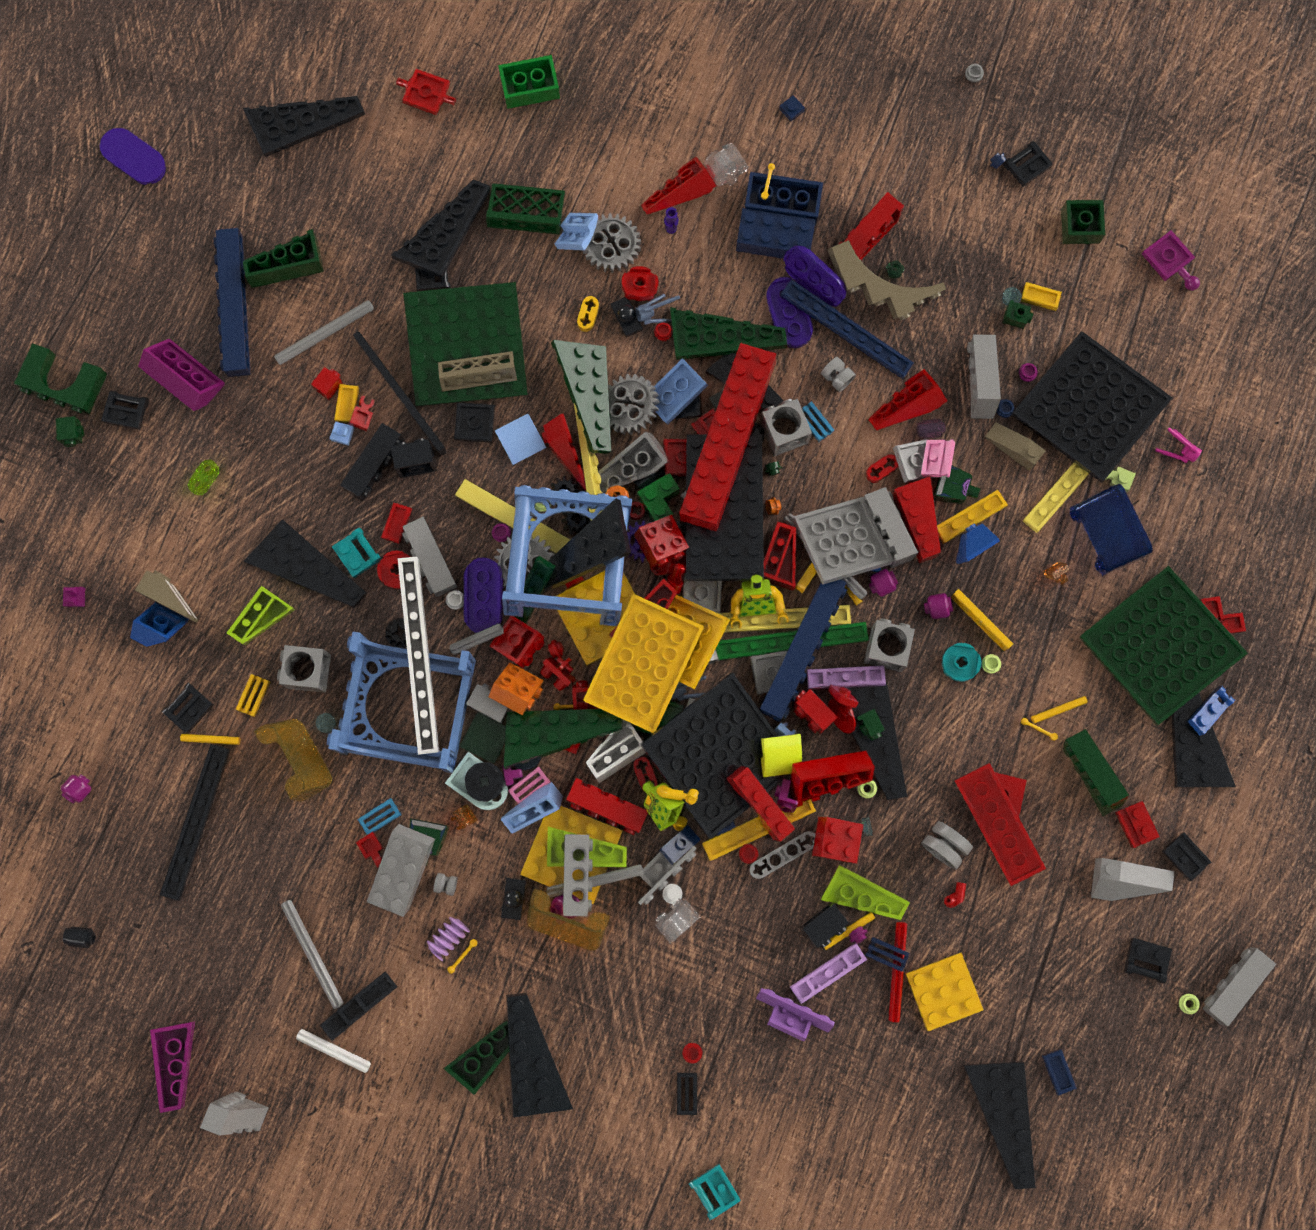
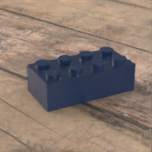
[745,172,823,226]
[736,208,816,259]

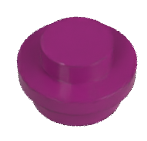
[1018,363,1038,382]
[492,523,511,542]
[849,926,868,944]

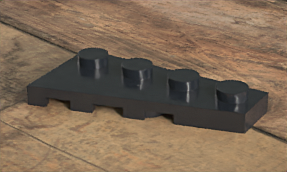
[706,353,784,411]

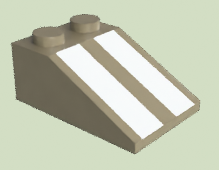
[135,570,198,623]

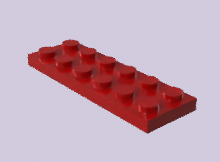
[954,763,1046,886]

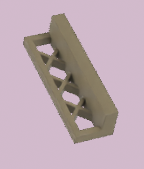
[438,351,517,392]

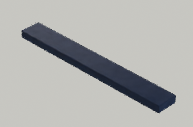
[780,279,914,379]

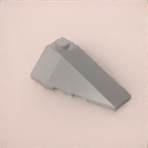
[598,432,669,493]
[1091,858,1174,901]

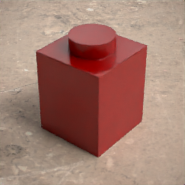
[311,367,343,400]

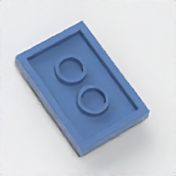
[654,358,708,425]

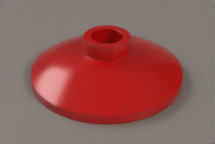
[828,698,856,734]

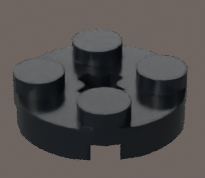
[465,762,505,802]

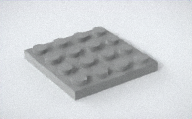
[793,497,894,585]

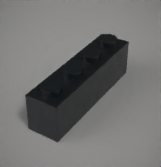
[340,423,404,501]

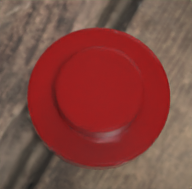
[654,322,673,341]
[548,639,564,658]
[739,844,758,864]
[682,1043,702,1064]

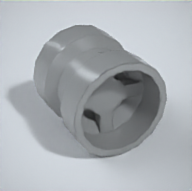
[433,873,458,896]

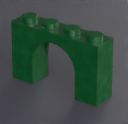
[14,343,107,414]

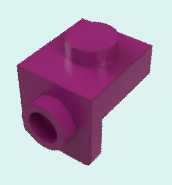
[774,779,798,813]

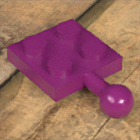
[1142,230,1200,291]

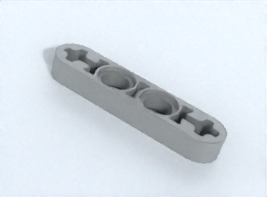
[749,831,815,879]

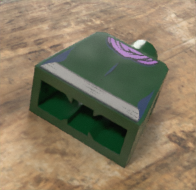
[933,465,980,504]
[410,818,450,866]

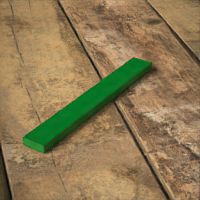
[715,622,869,661]

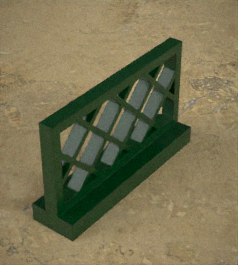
[486,183,565,235]

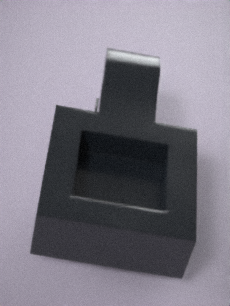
[632,469,665,490]

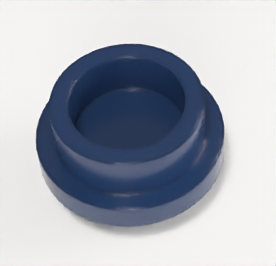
[990,152,1007,169]
[996,399,1015,418]

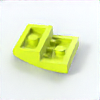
[761,734,802,777]

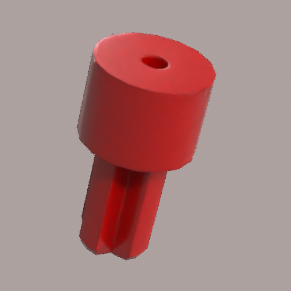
[666,563,685,594]

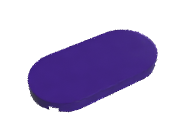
[100,128,166,185]
[783,246,846,307]
[766,277,813,348]
[464,557,503,633]

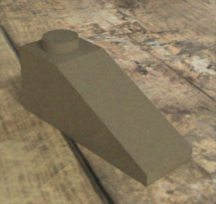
[984,423,1046,471]

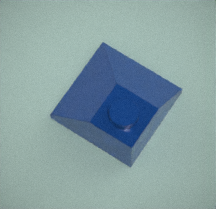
[956,523,1000,564]
[130,602,188,647]

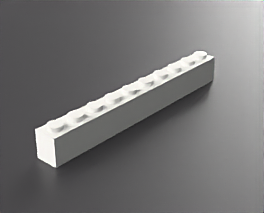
[398,557,439,755]

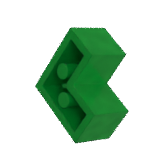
[637,473,680,522]

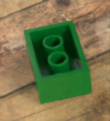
[498,55,560,109]

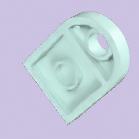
[445,752,508,810]

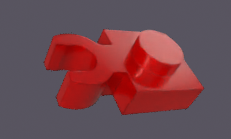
[348,396,374,431]

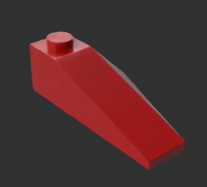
[641,157,717,215]
[868,369,947,431]
[541,414,587,492]

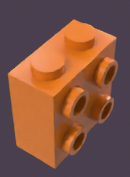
[488,662,544,715]

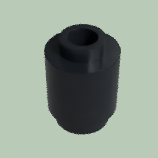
[63,926,96,949]

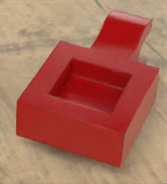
[356,832,384,868]

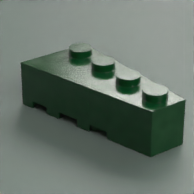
[443,1020,509,1095]

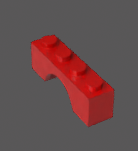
[726,766,795,842]

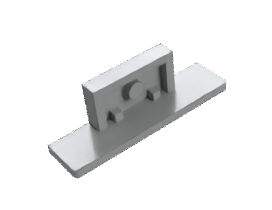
[638,846,697,905]

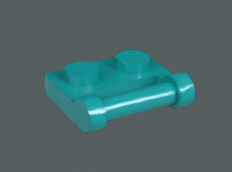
[332,528,382,578]
[688,1164,741,1220]

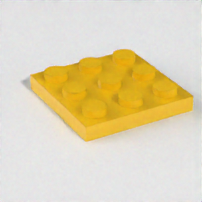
[905,953,984,1031]

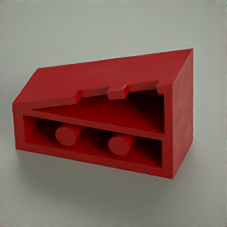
[764,521,796,591]

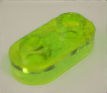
[188,460,219,495]

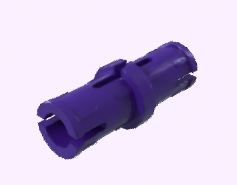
[664,207,679,234]

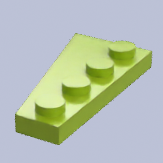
[547,827,627,867]

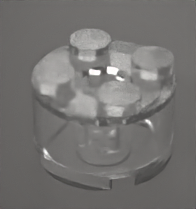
[705,144,749,187]

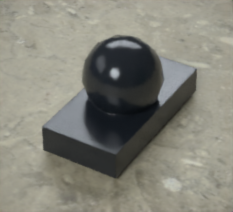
[610,297,643,338]
[501,878,527,920]

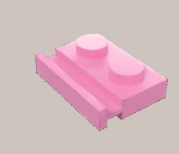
[921,439,955,477]

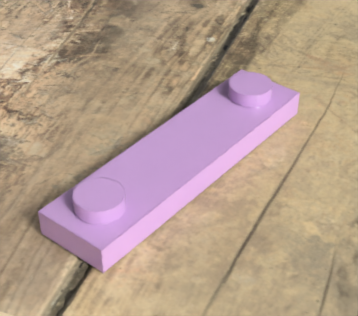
[807,666,886,690]
[790,942,867,1004]

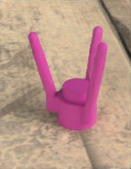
[1155,428,1202,463]

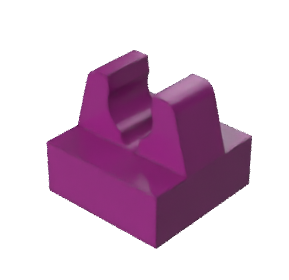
[63,587,85,607]
[503,766,523,787]

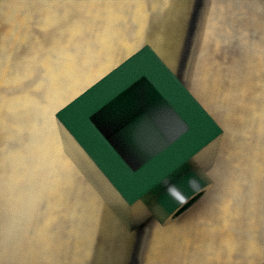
[56,416,84,447]

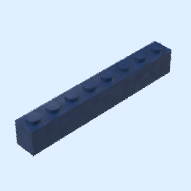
[213,228,251,377]
[759,579,847,722]

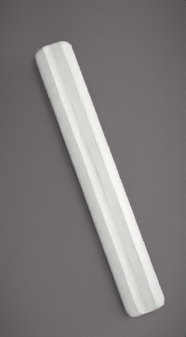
[296,1029,371,1073]

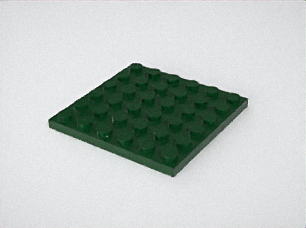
[403,282,528,406]
[1079,566,1248,726]

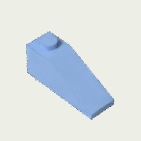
[501,782,563,834]

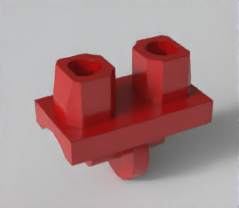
[540,657,577,691]

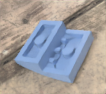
[554,213,598,250]
[494,413,546,465]

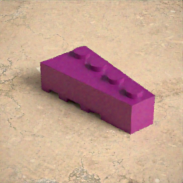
[150,1021,195,1113]

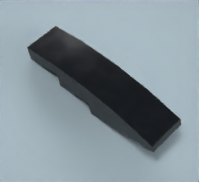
[320,971,398,1042]

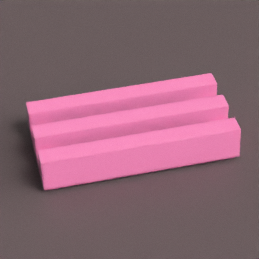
[508,767,551,804]

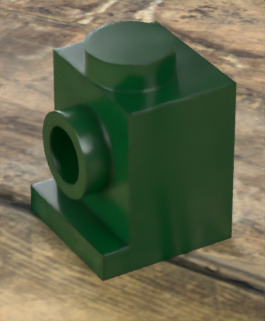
[1002,300,1033,329]
[855,709,885,741]

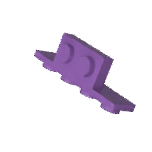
[756,988,835,1041]

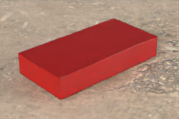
[381,502,412,544]

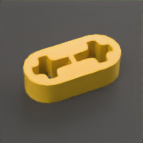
[577,296,599,332]
[795,563,817,593]

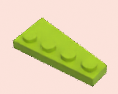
[821,865,910,920]

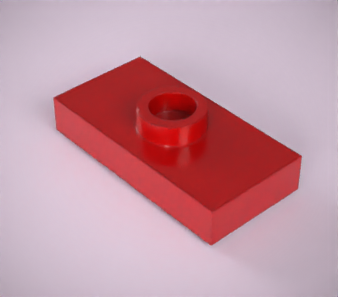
[828,684,858,708]

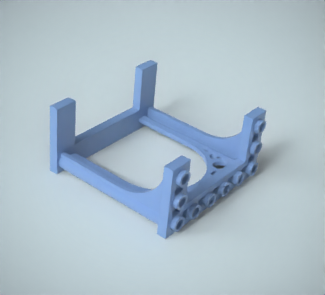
[502,485,632,626]
[327,632,476,773]

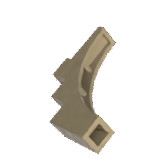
[827,240,946,321]

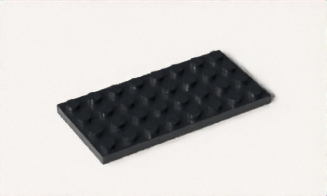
[686,434,764,581]

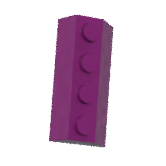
[138,339,225,411]

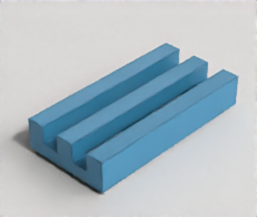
[802,401,834,442]
[357,798,402,835]

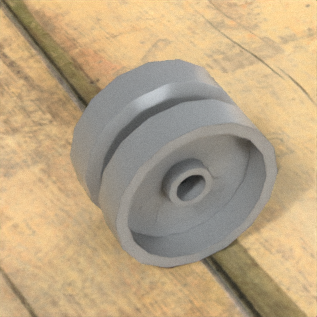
[921,821,973,870]

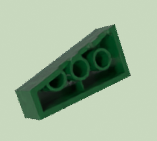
[243,229,324,288]
[1063,729,1129,816]

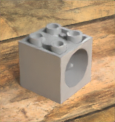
[760,399,812,456]
[864,619,915,672]
[277,645,331,693]

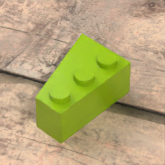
[227,586,295,645]

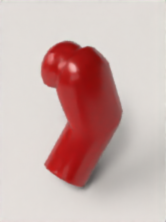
[944,882,966,908]

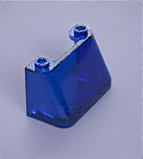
[1069,484,1153,576]

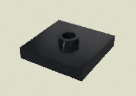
[454,403,495,443]

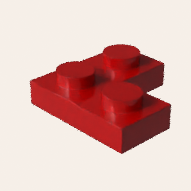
[1200,596,1246,634]

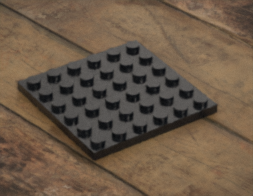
[1012,331,1173,483]
[640,673,790,839]

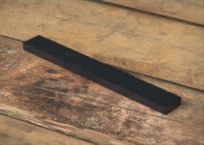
[353,332,446,456]
[160,744,231,901]

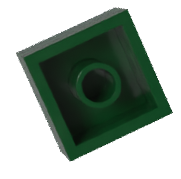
[1061,200,1106,244]

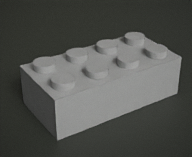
[367,824,435,917]

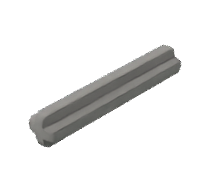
[450,624,504,655]

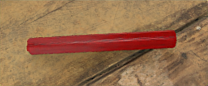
[888,922,907,1023]

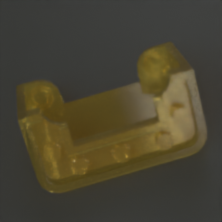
[254,719,332,802]
[526,889,612,951]

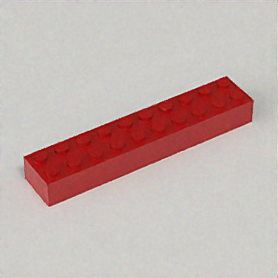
[679,343,776,532]

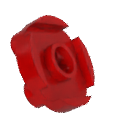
[621,266,659,301]
[377,550,410,589]

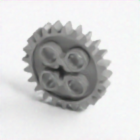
[583,213,641,273]
[608,374,660,435]
[494,535,555,587]

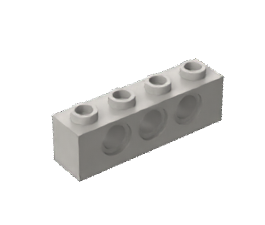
[563,834,593,916]

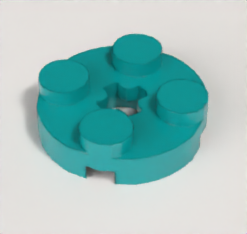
[942,643,981,682]

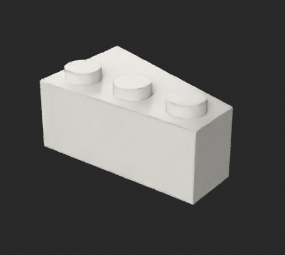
[586,720,645,783]

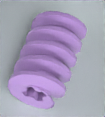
[427,917,470,961]

